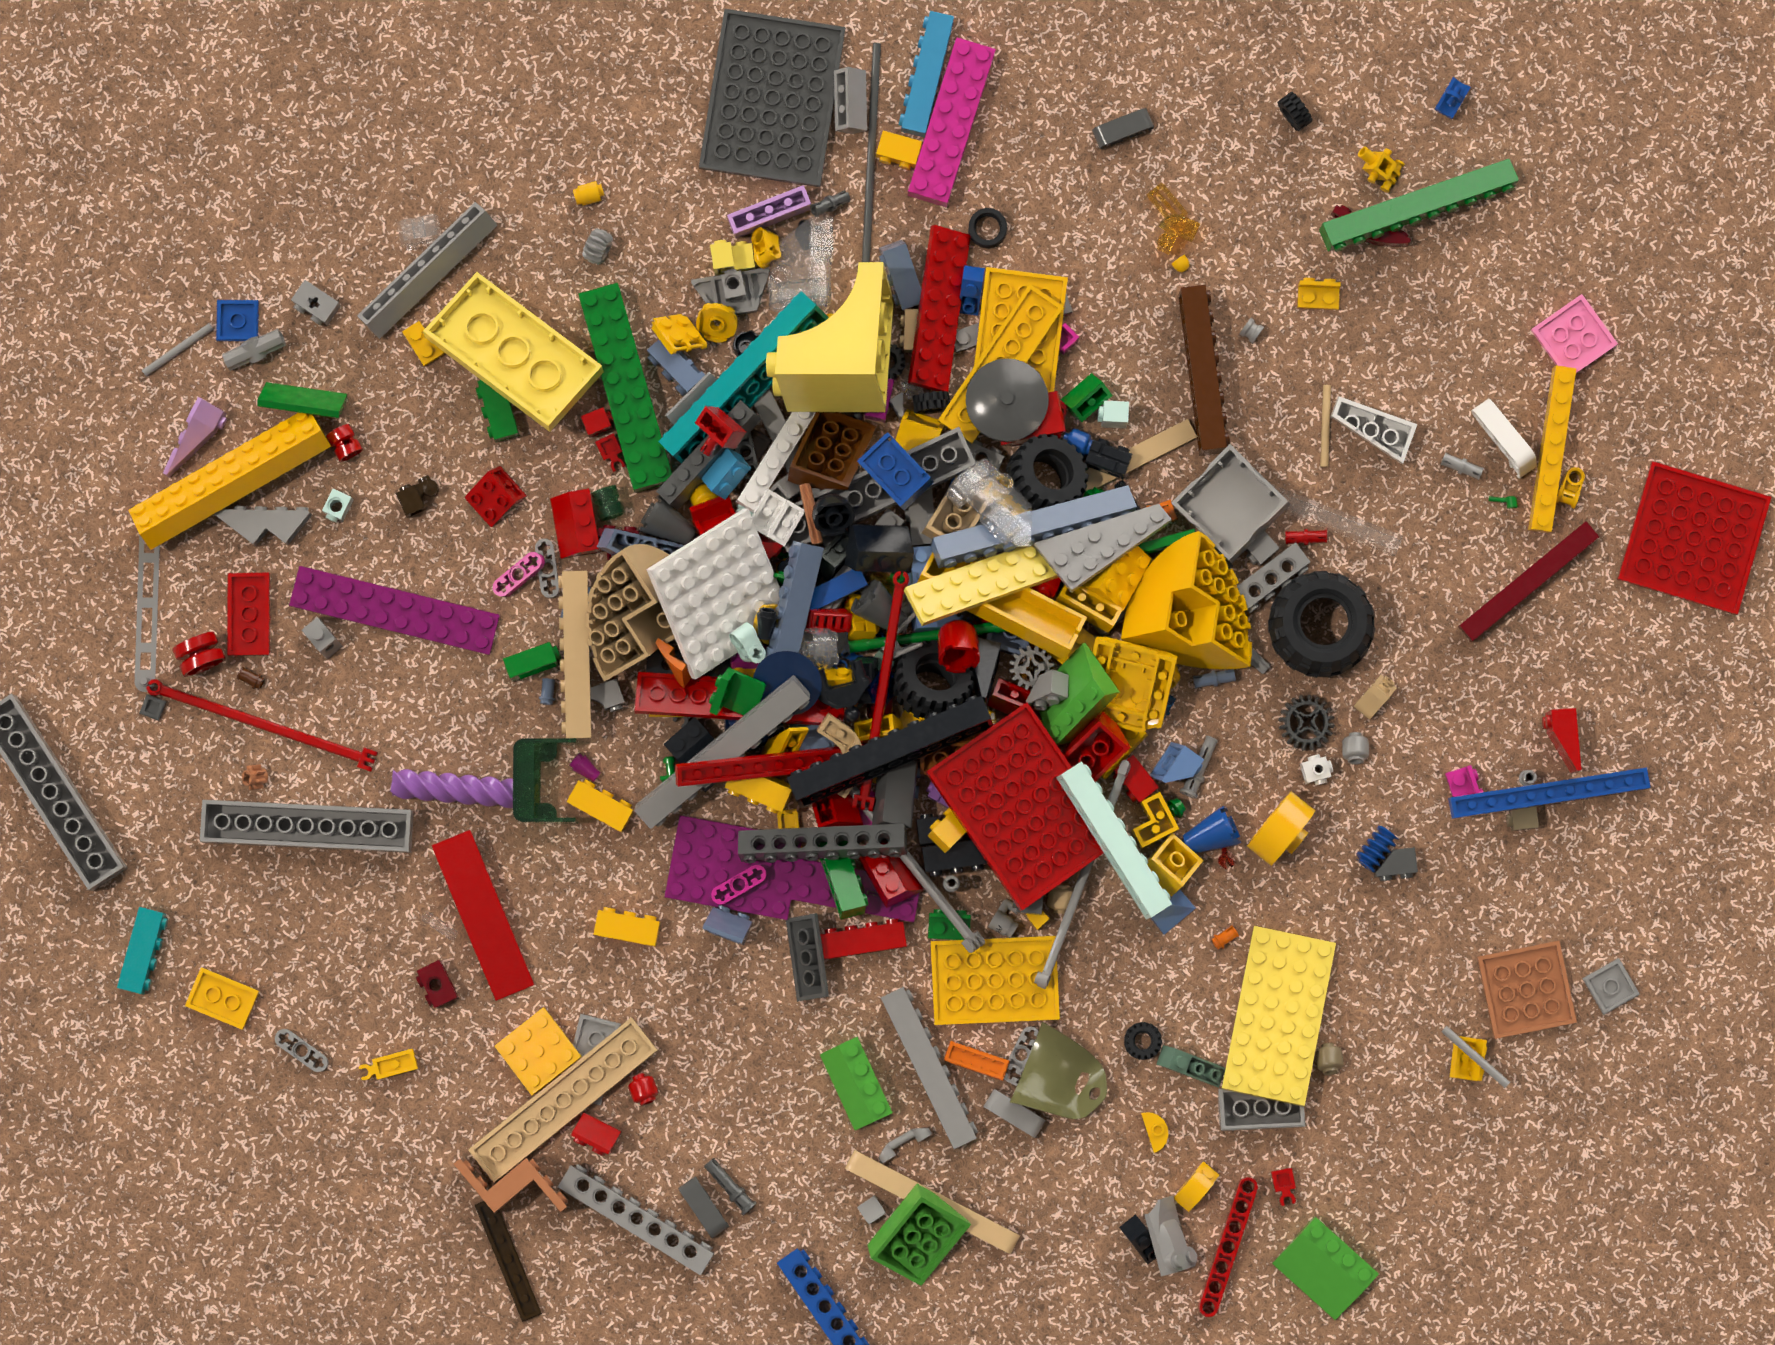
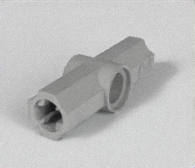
[222,329,286,371]

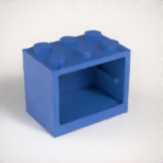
[857,432,934,511]

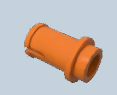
[1211,925,1239,950]

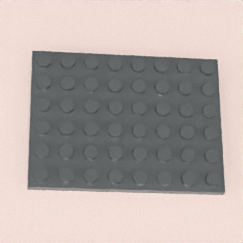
[699,9,846,187]

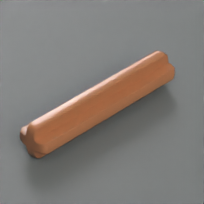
[799,483,823,545]

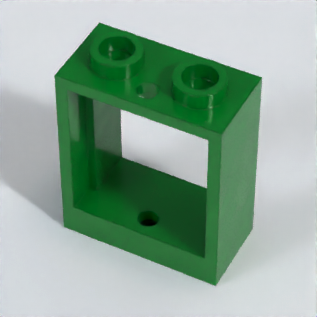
[503,642,562,682]

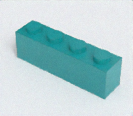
[117,907,168,995]

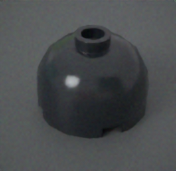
[812,494,855,536]

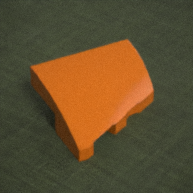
[655,638,691,688]

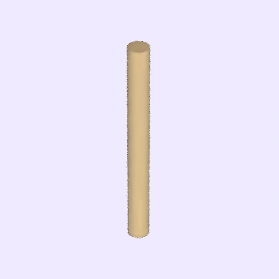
[1320,385,1331,467]

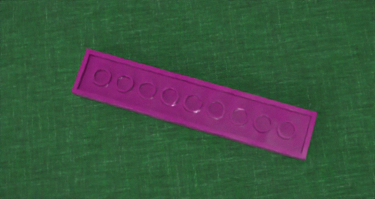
[289,566,500,655]

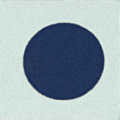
[753,651,822,715]

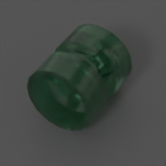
[591,485,625,521]

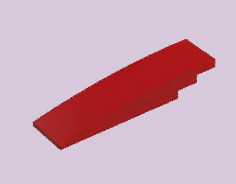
[431,830,534,1001]

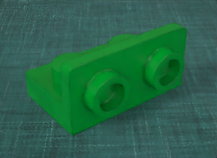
[928,909,971,940]

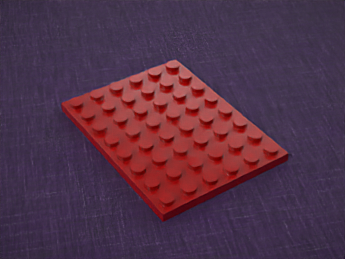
[925,702,1104,911]

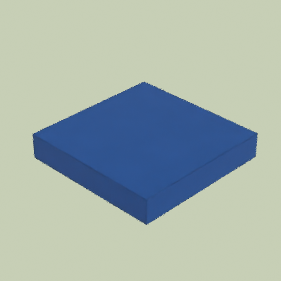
[216,300,259,342]

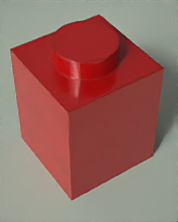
[581,407,614,438]

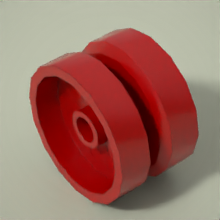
[172,632,226,677]

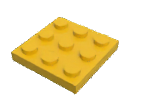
[495,1007,582,1096]

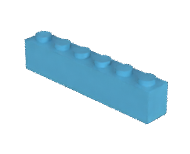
[898,11,954,137]

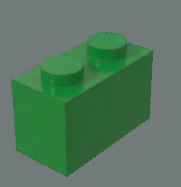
[1061,373,1113,422]

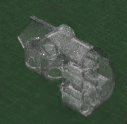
[767,213,833,313]
[945,458,1032,547]

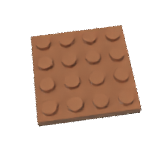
[1477,941,1577,1039]

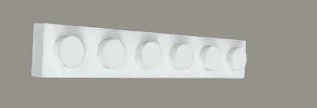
[736,412,815,513]

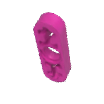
[493,552,545,597]
[711,865,767,905]

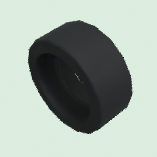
[968,208,1007,249]

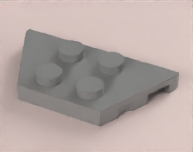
[691,267,770,315]

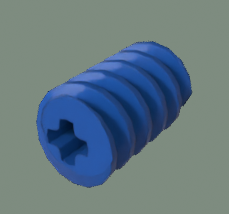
[1356,826,1399,873]

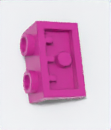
[1445,765,1483,797]

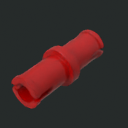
[1285,529,1327,545]

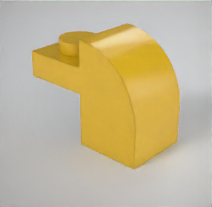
[1174,1161,1219,1212]

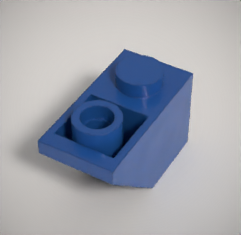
[960,265,985,316]

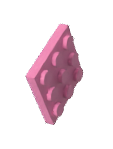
[1531,294,1618,373]

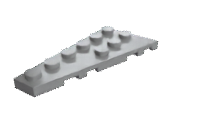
[1034,504,1172,593]

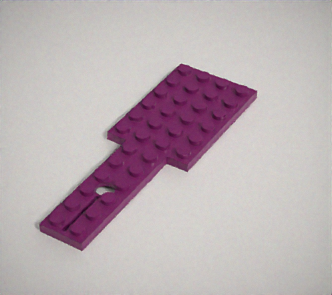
[664,815,920,922]

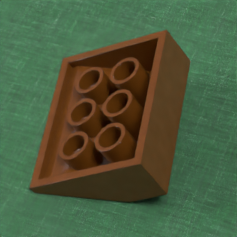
[788,412,877,490]

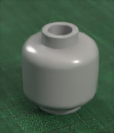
[1342,732,1369,764]

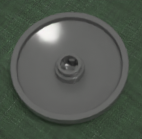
[966,359,1049,442]

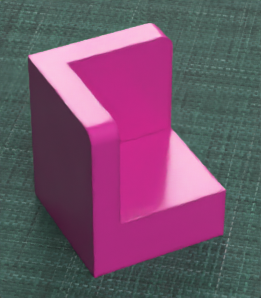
[1059,323,1079,355]

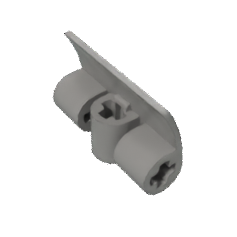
[666,372,717,425]

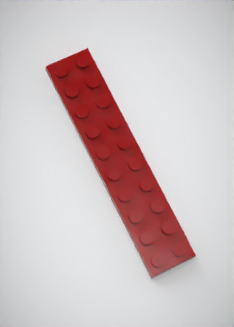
[634,672,844,725]

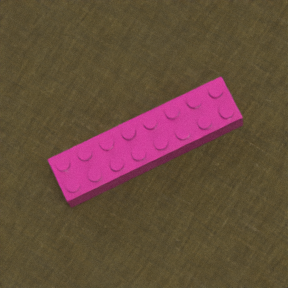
[908,37,996,208]

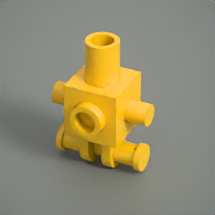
[1358,146,1405,193]

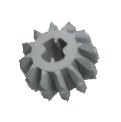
[582,228,613,265]

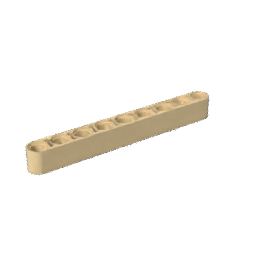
[845,1150,1020,1254]

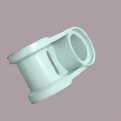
[729,622,766,663]

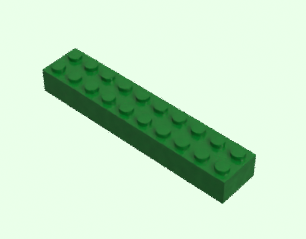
[578,283,672,493]

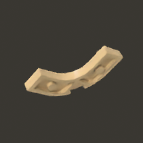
[817,713,862,798]

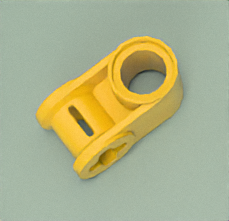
[751,227,781,269]
[1556,467,1585,509]

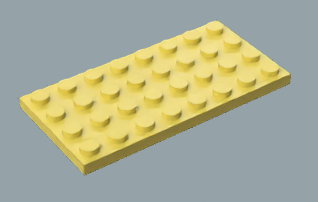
[1221,926,1336,1107]

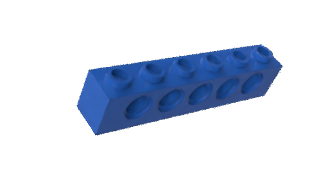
[777,1248,870,1345]

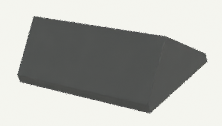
[872,760,918,828]
[786,913,829,1002]

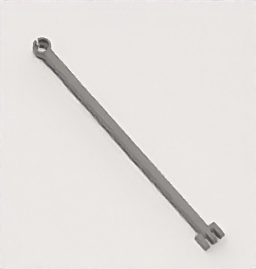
[1034,760,1131,989]
[849,786,985,953]

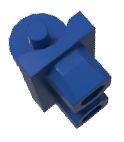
[1434,77,1471,120]

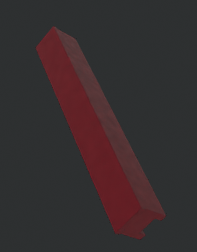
[1458,521,1599,642]

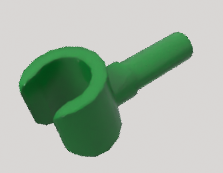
[1489,496,1518,509]

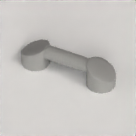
[878,1128,932,1163]

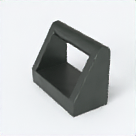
[820,530,849,582]

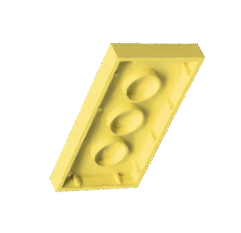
[423,272,603,432]

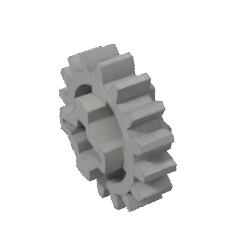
[1009,645,1054,690]

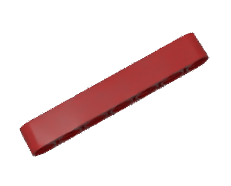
[1198,1177,1258,1317]

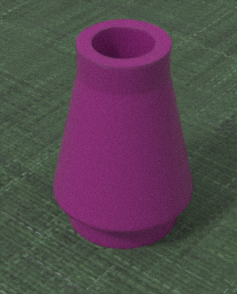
[569,752,601,782]

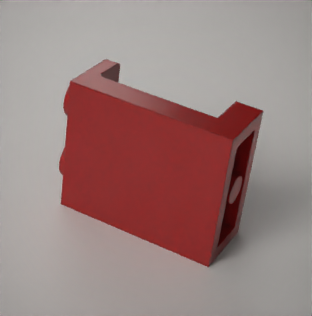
[689,496,736,535]

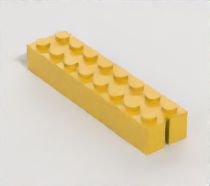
[917,552,1087,660]

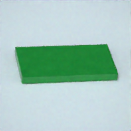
[257,382,347,418]

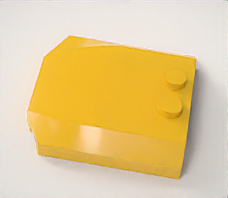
[1092,637,1178,732]

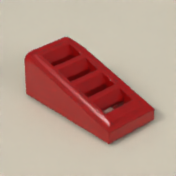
[806,608,852,633]

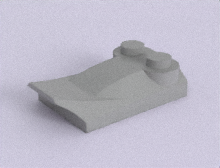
[1144,1195,1197,1276]

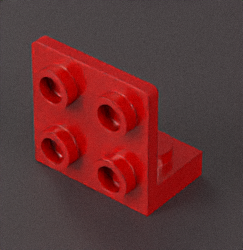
[465,466,527,527]

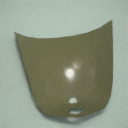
[1010,1022,1107,1119]

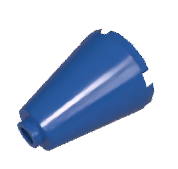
[1181,806,1242,853]

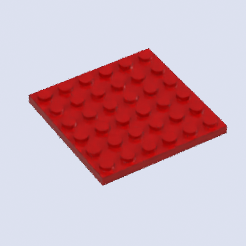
[1617,461,1771,615]

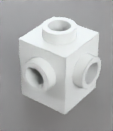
[1300,754,1333,786]

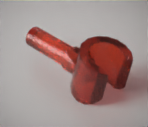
[1218,847,1235,869]

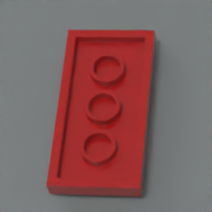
[227,572,270,656]

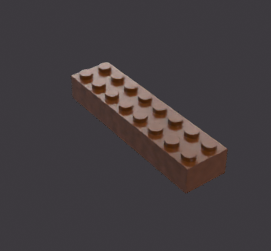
[1178,285,1230,456]

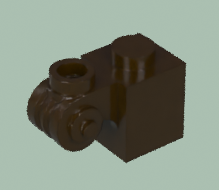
[396,475,439,518]

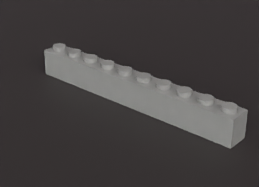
[634,675,810,829]

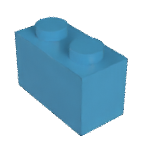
[701,448,751,499]

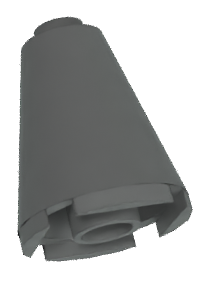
[638,494,698,545]
[851,580,909,634]

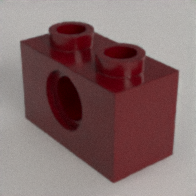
[416,960,459,1009]

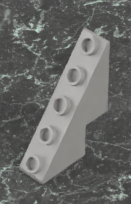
[214,506,312,547]

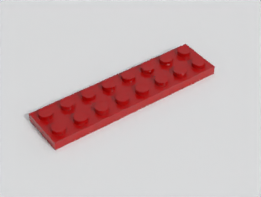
[908,225,970,392]

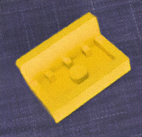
[1450,1036,1487,1081]

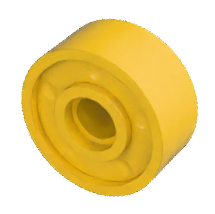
[1247,791,1316,866]

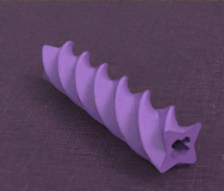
[390,769,519,808]

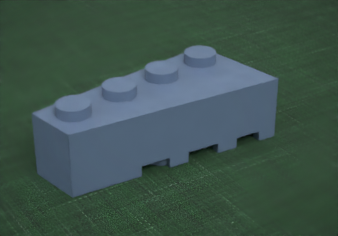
[597,528,685,556]

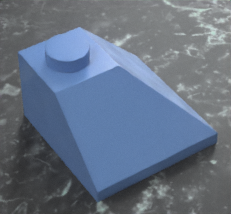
[1150,742,1204,783]
[1150,889,1196,934]

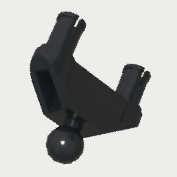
[818,658,872,723]

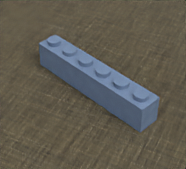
[765,541,824,658]

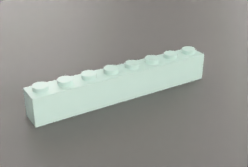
[1056,762,1172,919]

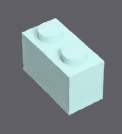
[1098,401,1129,429]

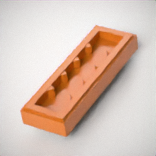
[944,1041,1010,1081]

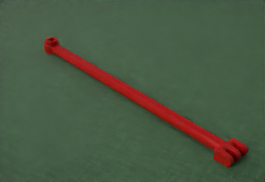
[852,571,909,812]
[146,679,378,772]

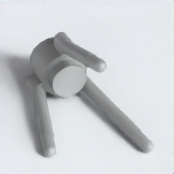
[881,613,923,660]

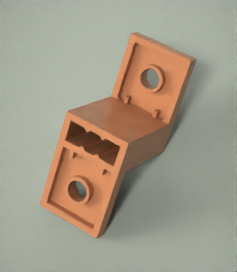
[454,1158,568,1214]

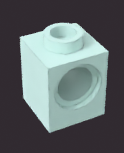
[322,489,354,523]

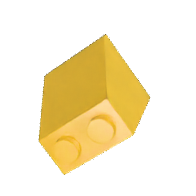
[895,409,944,451]

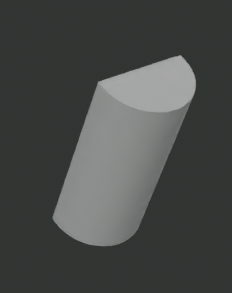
[1218,1089,1305,1131]

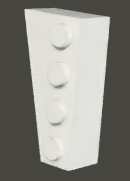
[1331,397,1417,464]

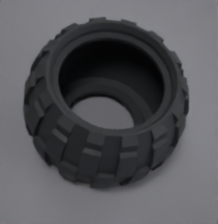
[1268,571,1375,678]

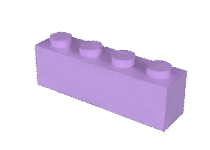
[727,185,811,239]

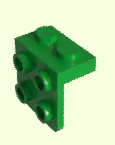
[709,668,766,715]

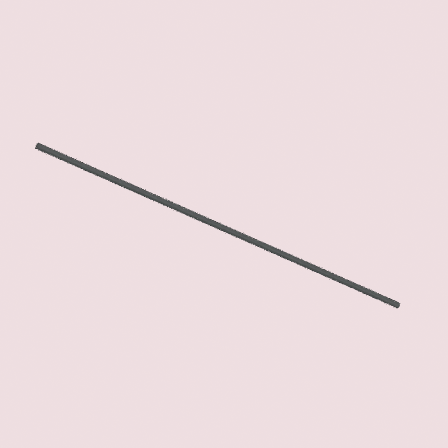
[848,43,881,532]

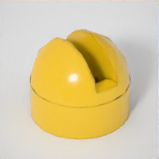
[1172,254,1189,272]

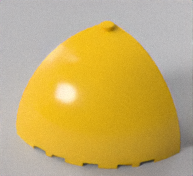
[1121,531,1252,669]

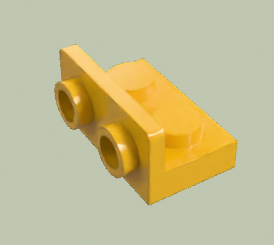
[1297,278,1341,310]

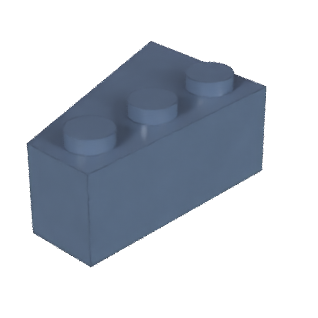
[879,240,921,310]
[647,340,705,397]

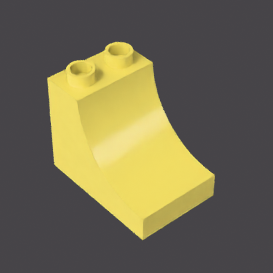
[766,262,894,412]

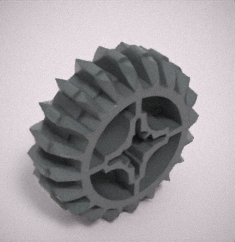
[1278,695,1335,751]

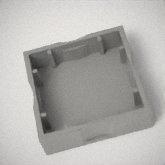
[1171,444,1291,563]

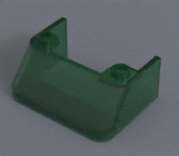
[513,738,578,824]

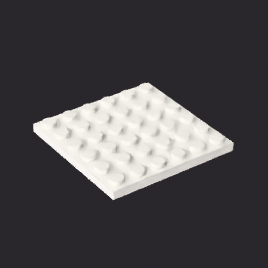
[646,508,780,679]

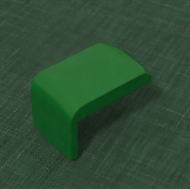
[1138,529,1196,556]

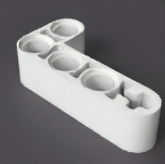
[1471,399,1537,478]

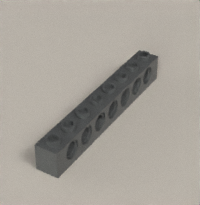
[738,823,907,864]

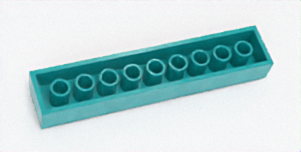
[658,291,829,464]

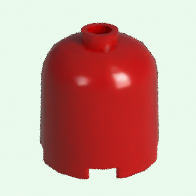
[938,620,980,673]

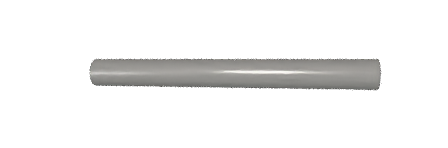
[142,323,214,377]
[1441,1026,1510,1088]

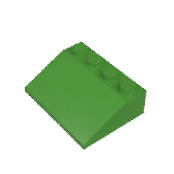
[1039,643,1120,745]
[867,1184,971,1286]
[1272,1216,1379,1320]

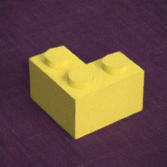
[710,240,755,276]

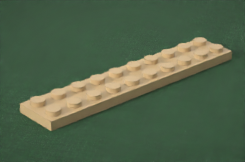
[468,1017,658,1183]

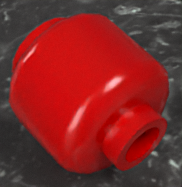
[628,1073,659,1106]

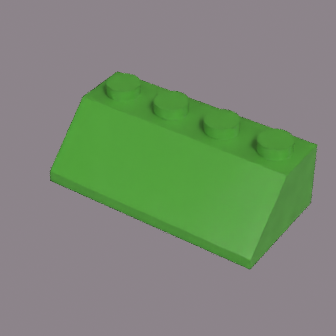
[820,1037,893,1130]

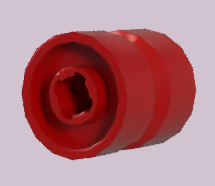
[326,424,363,462]

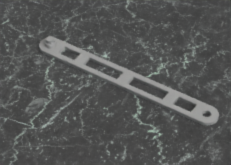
[135,534,160,692]

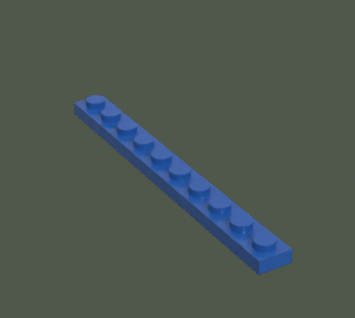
[1448,767,1651,819]

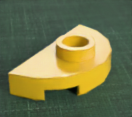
[1141,1112,1169,1153]

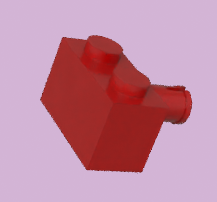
[695,406,746,457]

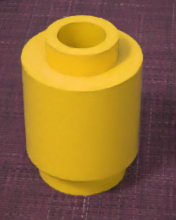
[573,181,605,206]

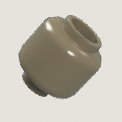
[1315,1043,1344,1075]

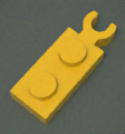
[359,1048,418,1080]

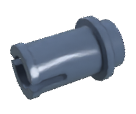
[539,678,555,705]

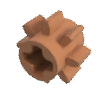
[242,764,268,790]

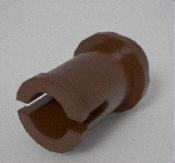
[237,667,265,689]

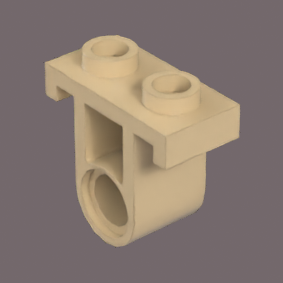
[1354,675,1397,720]

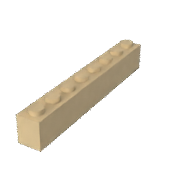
[558,571,591,738]

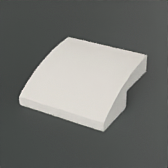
[752,489,805,546]

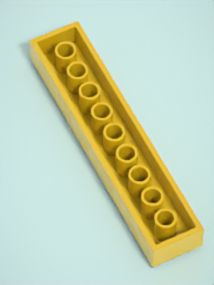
[128,412,331,550]

